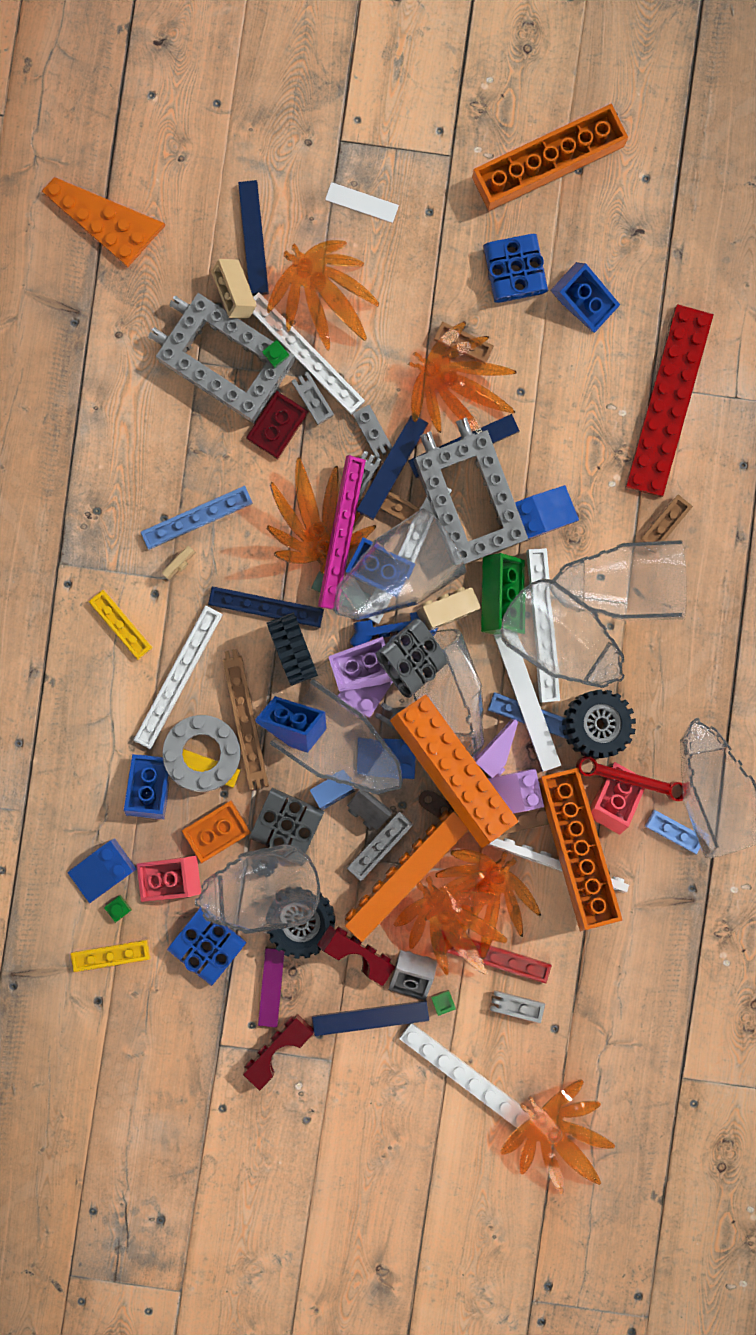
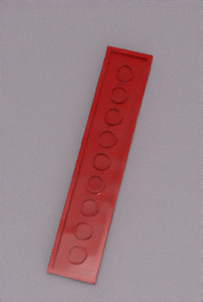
[625,304,714,497]

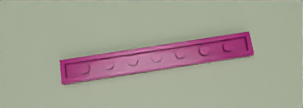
[318,455,366,611]

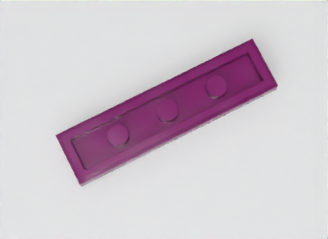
[258,947,285,1028]

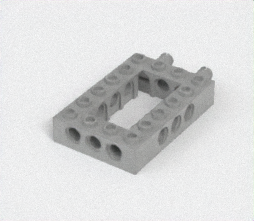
[148,293,295,424]
[413,418,528,567]

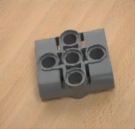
[376,619,448,698]
[249,787,325,862]

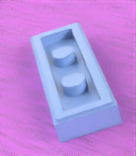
[645,810,706,854]

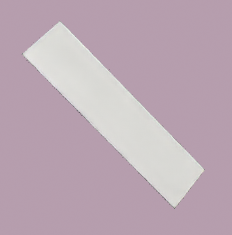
[325,182,399,223]

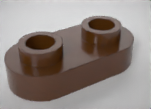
[419,790,454,818]

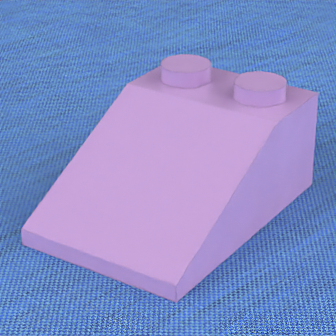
[328,637,392,691]
[337,669,401,718]
[474,719,518,779]
[488,768,544,813]

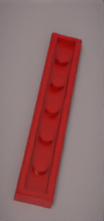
[436,930,552,984]

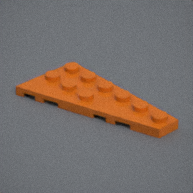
[42,177,165,267]

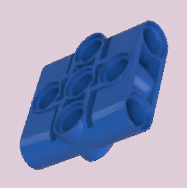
[483,234,548,303]
[167,906,247,986]

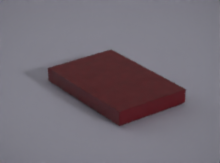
[246,391,309,460]

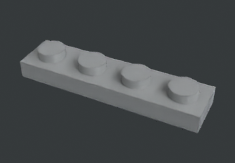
[347,811,413,881]

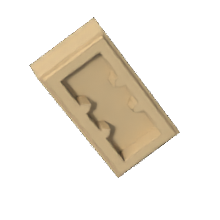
[162,546,196,580]

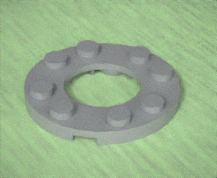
[163,715,240,792]

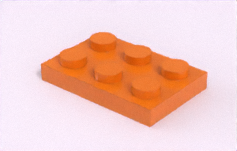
[182,800,251,864]

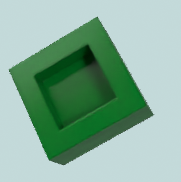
[262,340,289,368]
[104,895,132,923]
[431,990,456,1016]

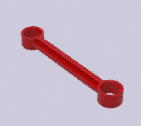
[576,756,688,801]

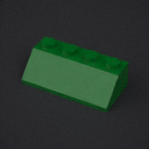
[481,553,525,635]

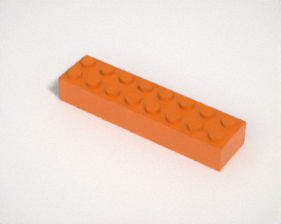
[472,103,628,211]
[390,694,519,848]
[538,768,623,932]
[345,809,468,942]

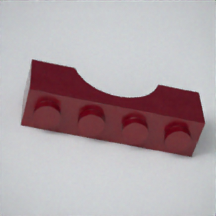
[317,925,395,986]
[243,1014,314,1091]

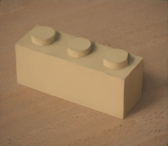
[211,259,256,318]
[417,587,481,631]

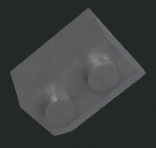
[347,787,392,830]
[388,950,438,1000]

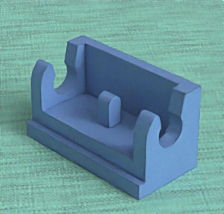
[310,771,355,810]

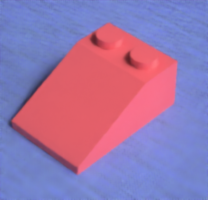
[590,762,645,835]
[137,856,202,902]

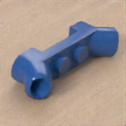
[349,612,438,647]

